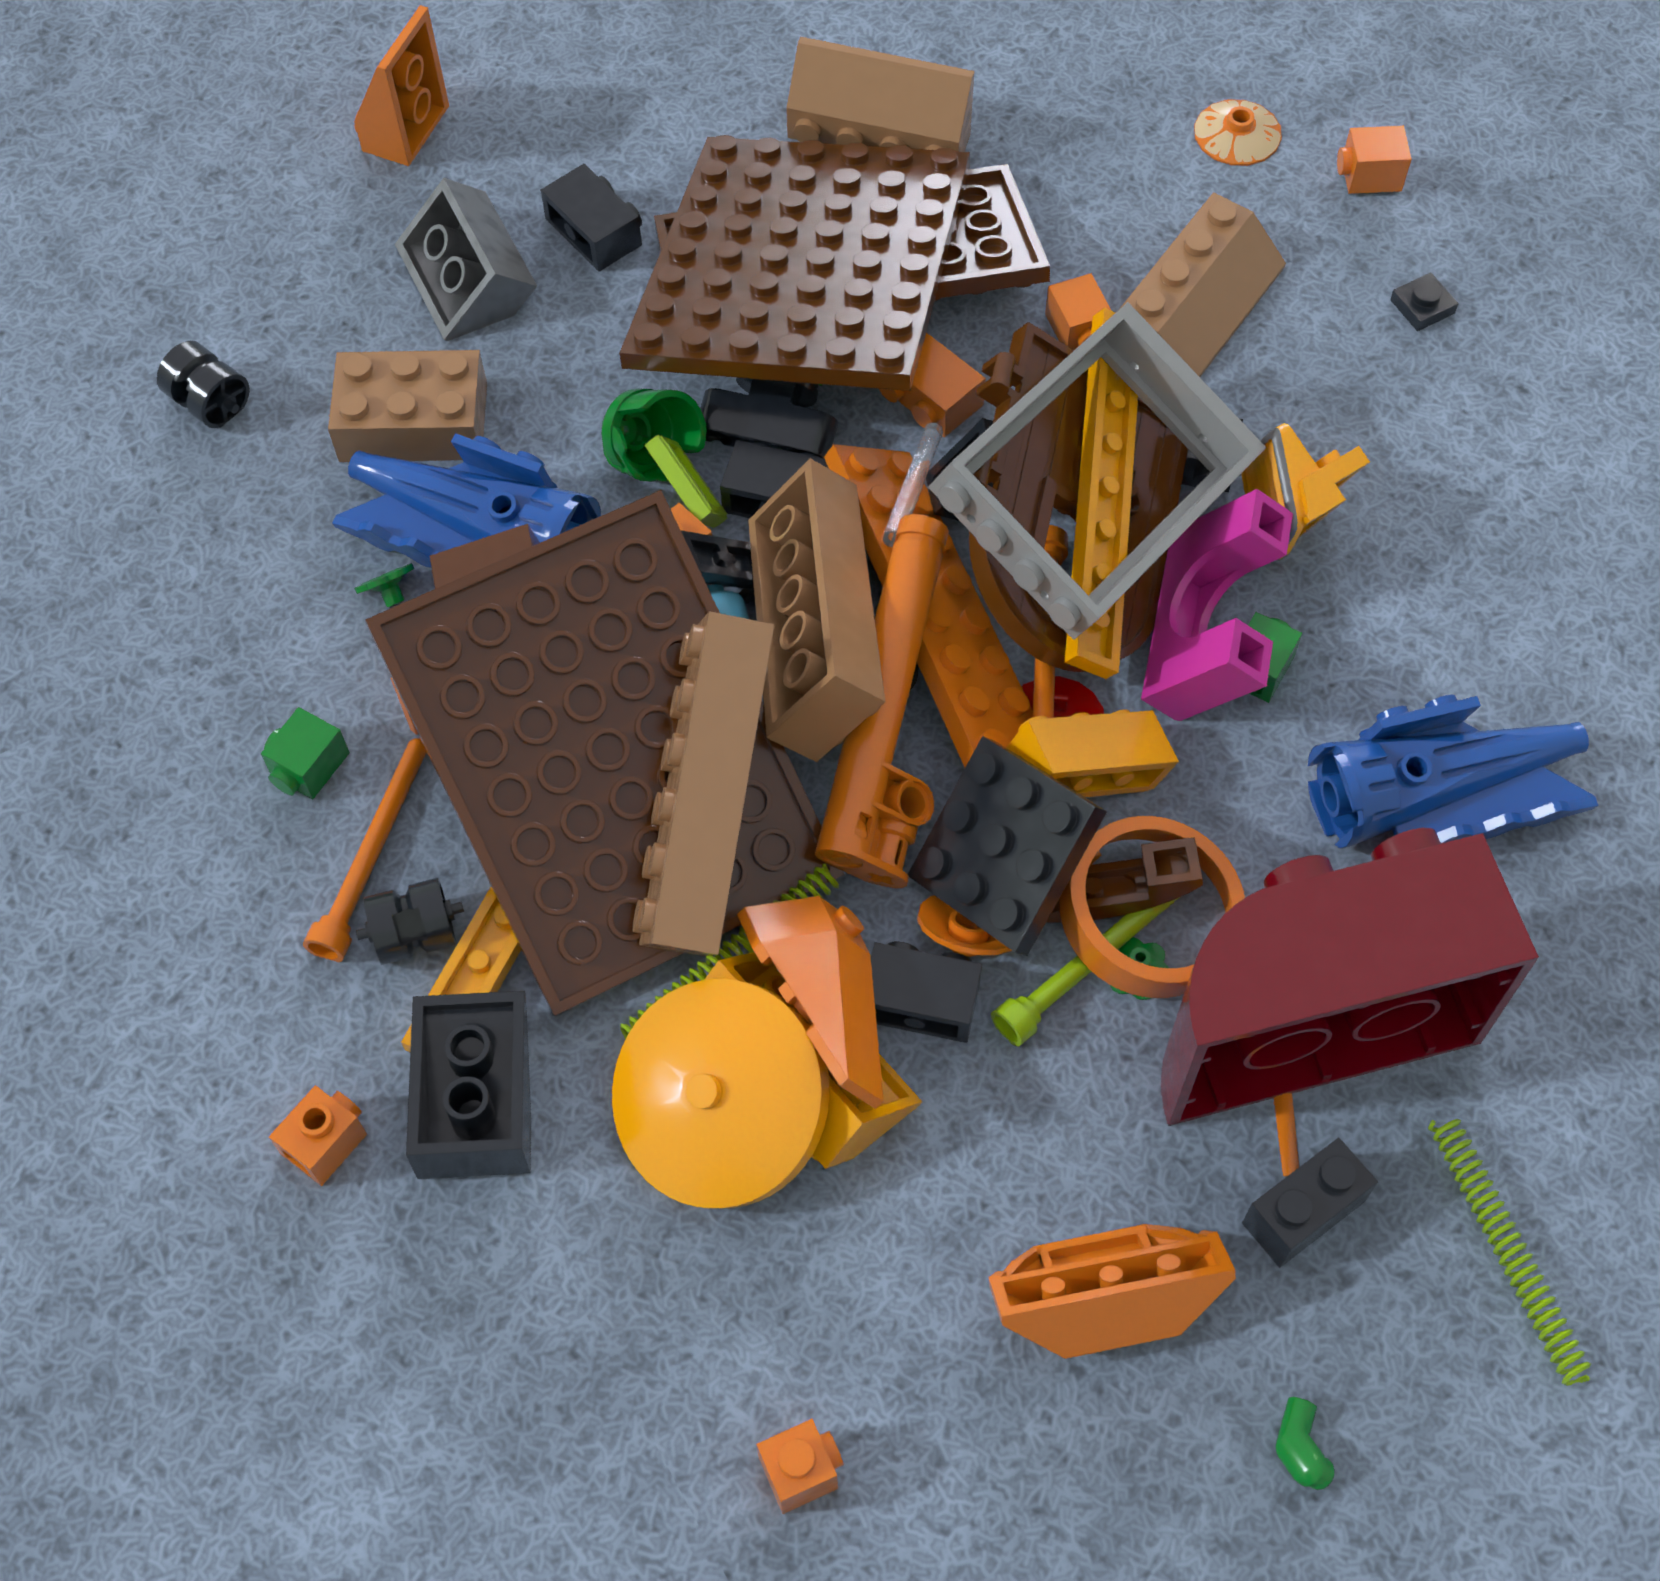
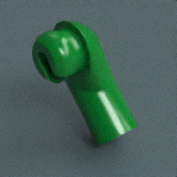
[1275,1397,1335,1490]

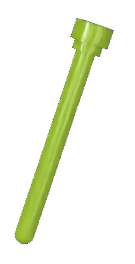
[991,897,1180,1047]

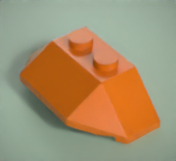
[988,1224,1236,1359]

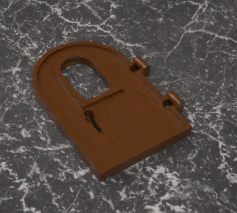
[969,322,1188,672]

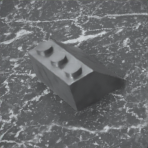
[395,178,537,341]

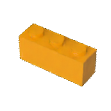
[1006,709,1179,797]

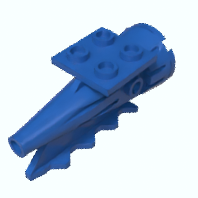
[332,433,601,568]
[1308,694,1599,848]

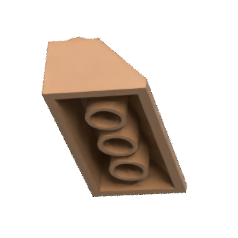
[787,36,974,152]
[1120,192,1286,377]

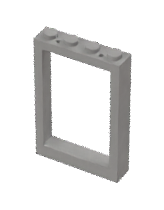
[928,302,1266,640]

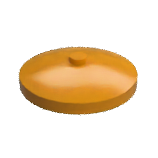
[612,979,830,1208]

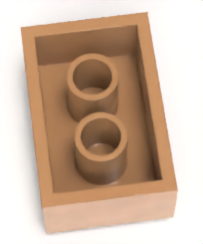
[328,350,487,462]

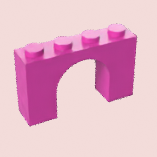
[1141,489,1293,721]

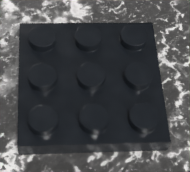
[908,736,1107,956]

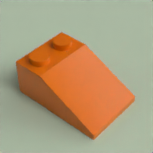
[354,5,449,166]

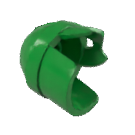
[601,388,707,482]

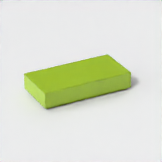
[644,435,728,528]

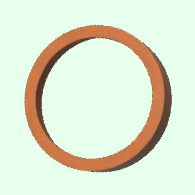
[1059,816,1245,998]

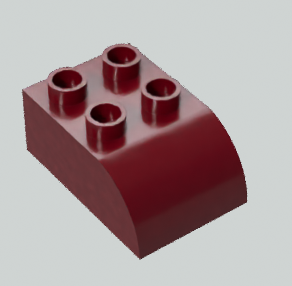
[1161,828,1539,1126]

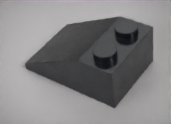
[406,991,531,1179]

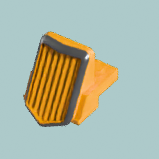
[1241,423,1370,561]

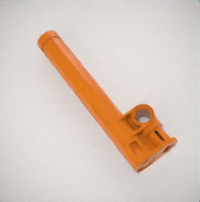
[815,514,949,889]

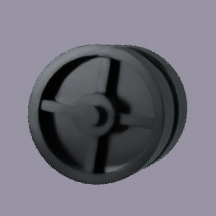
[157,341,250,428]
[356,877,464,965]

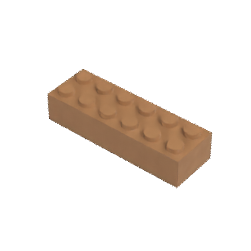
[748,458,885,762]
[633,611,775,956]

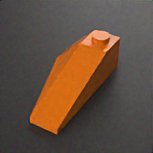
[737,896,884,1109]

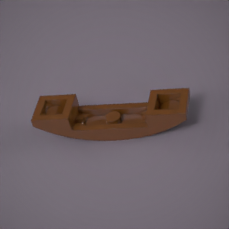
[1047,837,1203,923]

